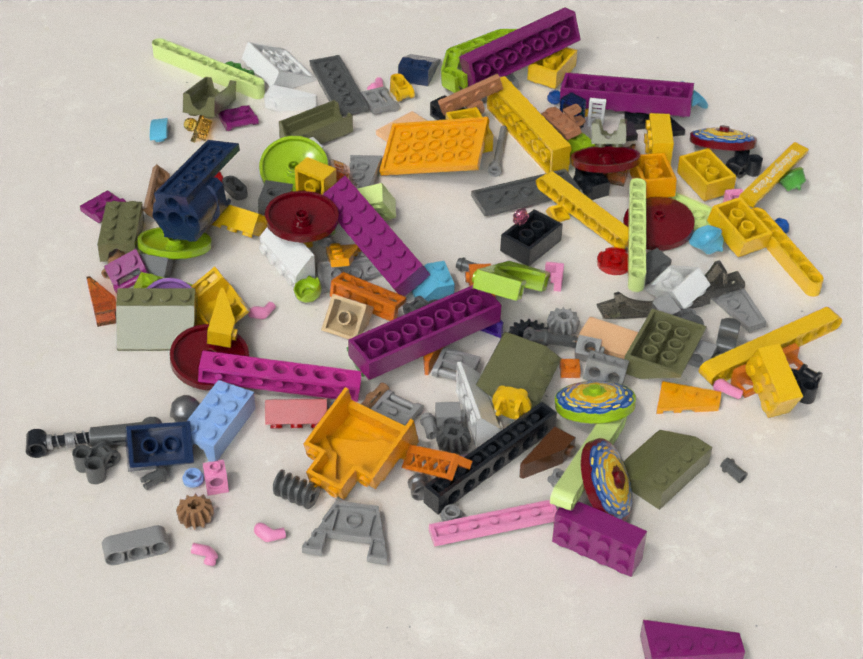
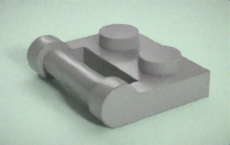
[361,87,400,114]
[432,347,481,380]
[371,390,424,426]

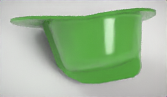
[778,167,806,191]

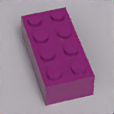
[552,501,647,577]

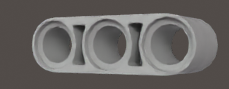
[102,525,169,565]

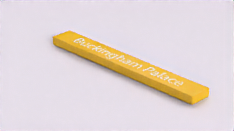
[739,142,809,208]

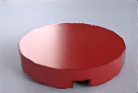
[597,247,628,275]

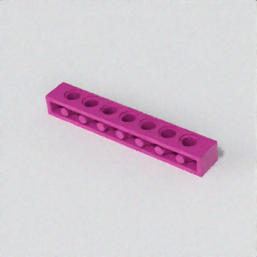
[198,351,362,402]

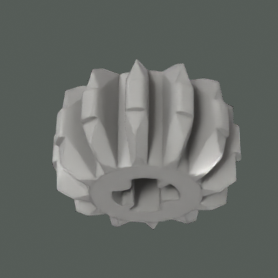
[547,307,580,336]

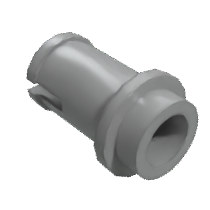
[420,413,438,439]

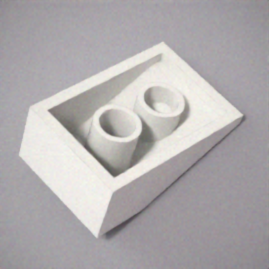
[645,265,711,309]

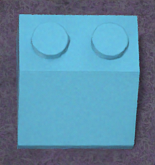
[412,261,455,302]

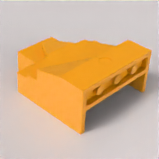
[303,387,419,500]

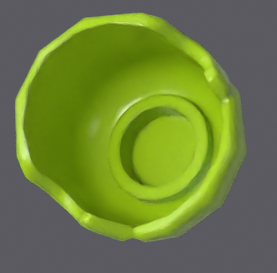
[293,275,322,303]

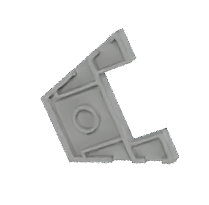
[302,500,387,565]

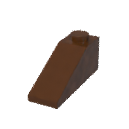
[519,427,576,479]

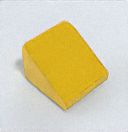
[546,204,570,222]

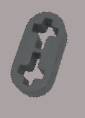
[223,176,248,200]

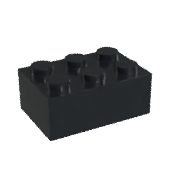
[500,209,563,266]

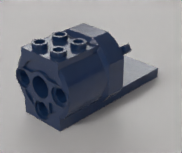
[152,140,240,242]

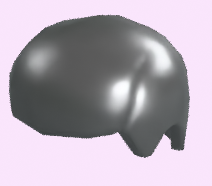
[170,395,200,422]

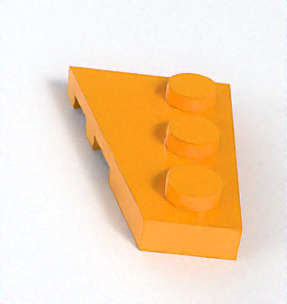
[656,381,722,414]

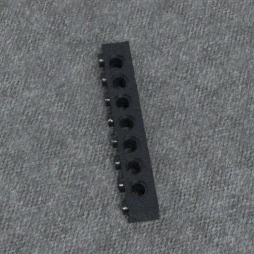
[423,402,557,515]

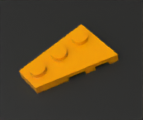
[326,243,361,267]

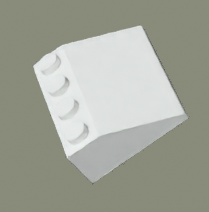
[242,42,316,89]

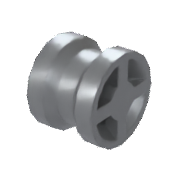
[407,474,429,500]

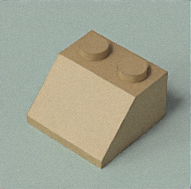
[321,294,374,339]

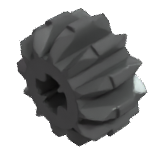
[436,422,471,455]

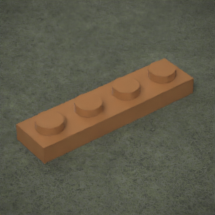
[143,164,170,219]

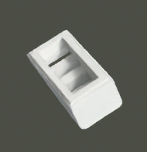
[587,98,606,127]

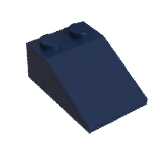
[398,54,441,86]
[124,421,194,472]

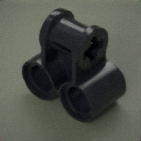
[726,150,763,179]
[791,364,823,404]

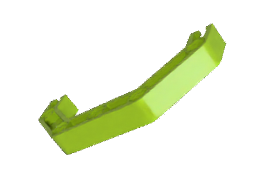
[441,29,517,93]

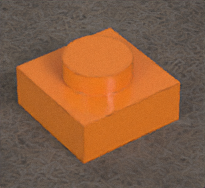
[559,359,581,378]

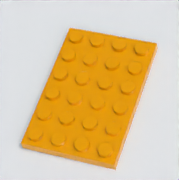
[379,117,490,176]

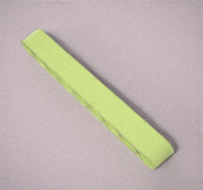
[152,38,265,99]
[628,178,646,292]
[550,417,627,511]

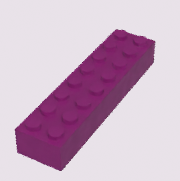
[459,7,581,87]
[560,72,694,117]
[322,176,430,296]
[348,285,502,380]

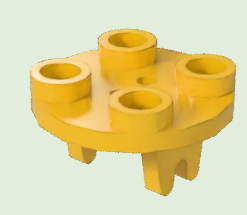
[492,385,532,419]

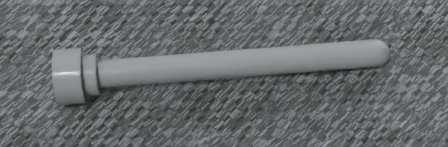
[488,125,507,177]

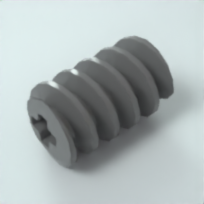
[273,469,320,509]

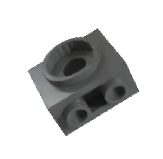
[258,180,293,215]

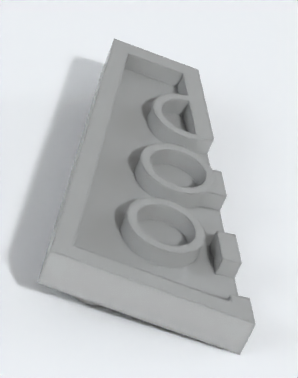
[349,155,383,188]
[316,257,382,294]
[705,273,766,332]

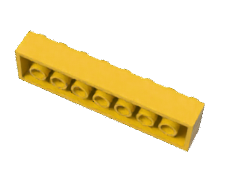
[487,76,571,173]

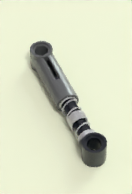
[26,417,162,458]

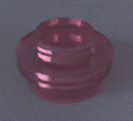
[513,208,529,225]

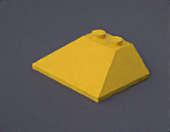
[191,266,250,326]

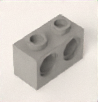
[583,350,629,385]

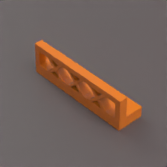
[330,272,407,321]
[730,343,804,398]
[401,444,472,481]

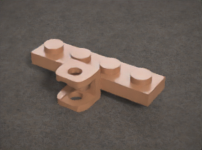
[438,74,503,116]
[541,104,586,140]

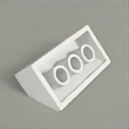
[259,228,315,288]
[456,361,503,447]

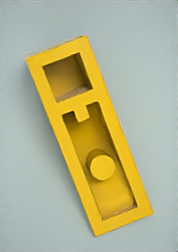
[207,288,238,348]

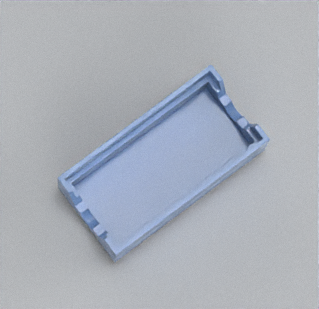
[187,380,255,462]

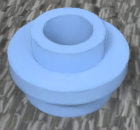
[182,468,204,488]

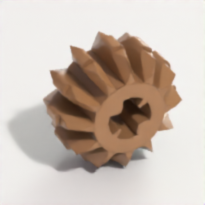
[176,493,214,530]

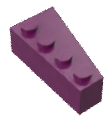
[640,620,745,659]

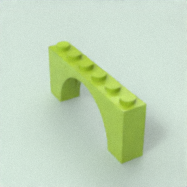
[472,261,551,301]

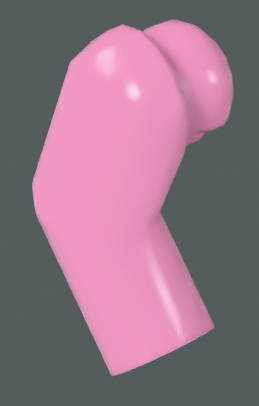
[367,77,383,90]
[248,302,276,319]
[713,379,743,399]
[254,523,286,542]
[191,543,218,566]

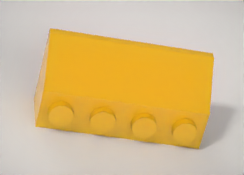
[212,205,267,238]

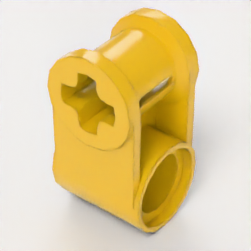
[390,73,415,102]

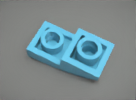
[150,118,169,142]

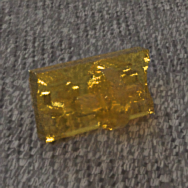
[184,115,213,143]

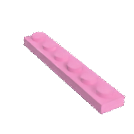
[429,500,557,547]

